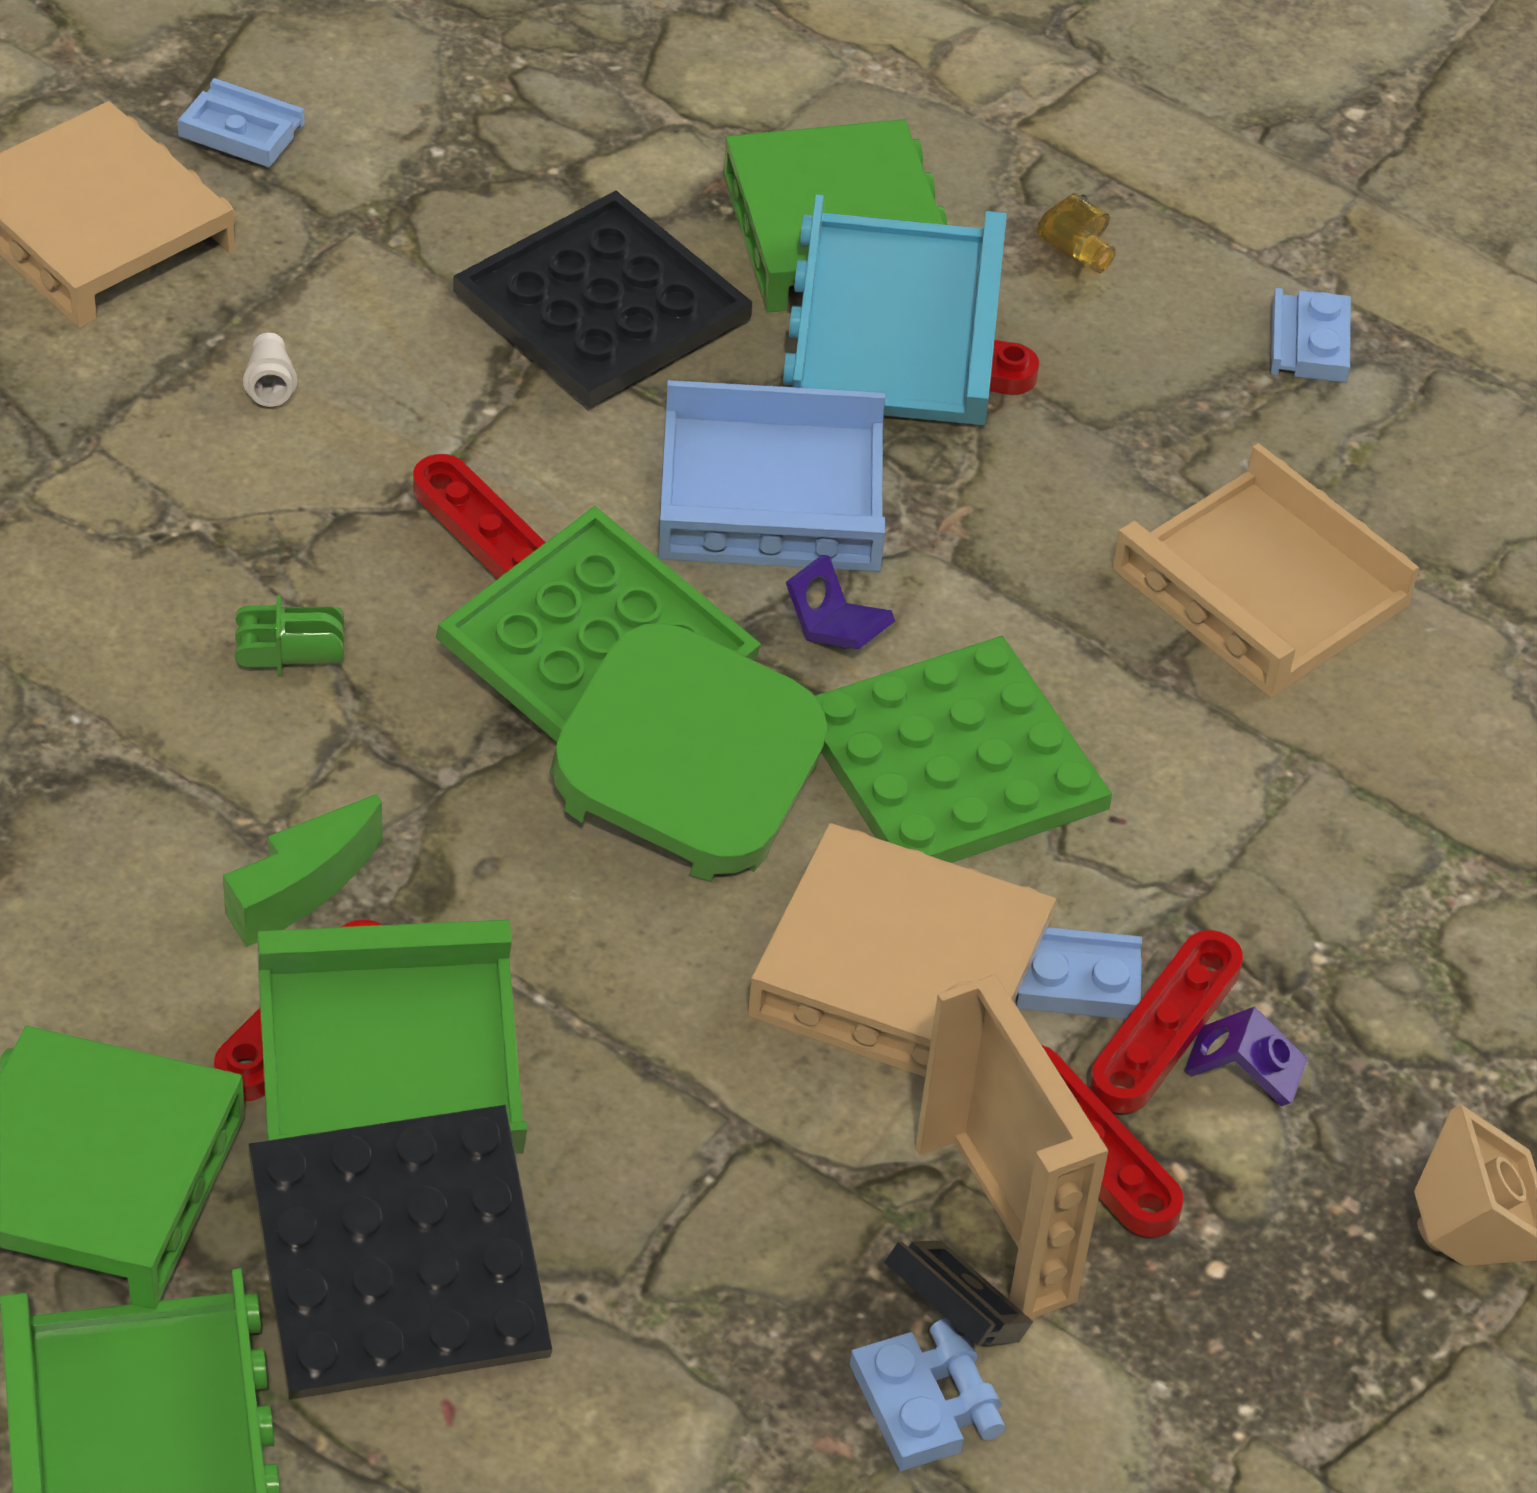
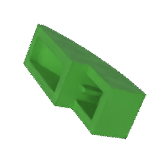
[223,794,383,947]

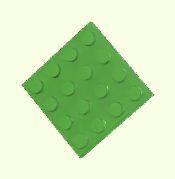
[436,506,761,742]
[815,635,1112,863]

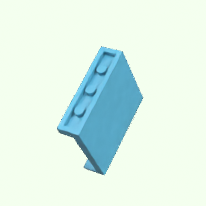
[783,194,1007,425]

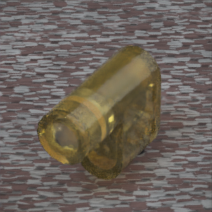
[1037,193,1115,273]

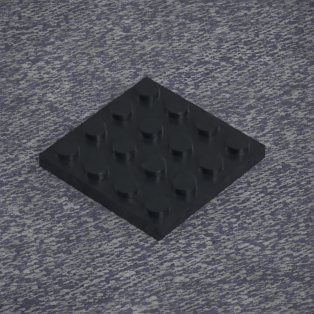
[453,190,753,408]
[249,1105,552,1400]

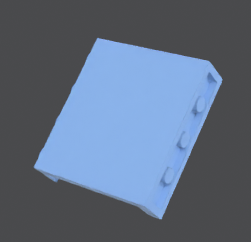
[658,380,885,572]

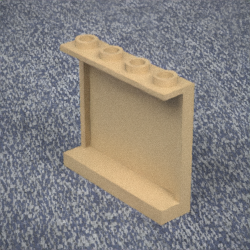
[0,101,236,328]
[1112,443,1419,698]
[748,823,1056,1077]
[915,974,1108,1319]

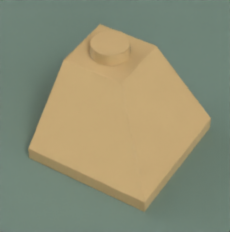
[1414,1104,1537,1266]

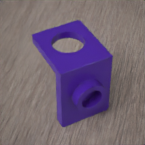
[786,555,895,649]
[1185,1006,1307,1106]

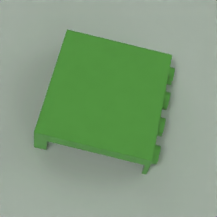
[723,119,947,313]
[257,919,527,1153]
[0,1025,245,1310]
[0,1268,280,1493]

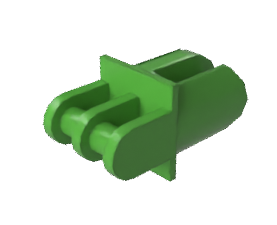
[235,595,344,677]

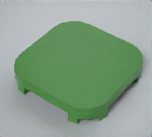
[549,623,828,882]

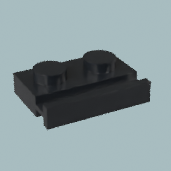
[884,1241,1033,1346]

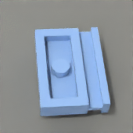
[178,78,305,167]
[1270,288,1351,382]
[1016,927,1142,1019]

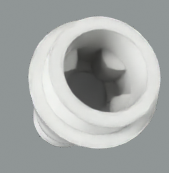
[243,333,298,407]

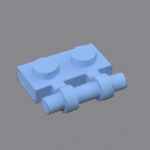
[850,1318,1006,1472]

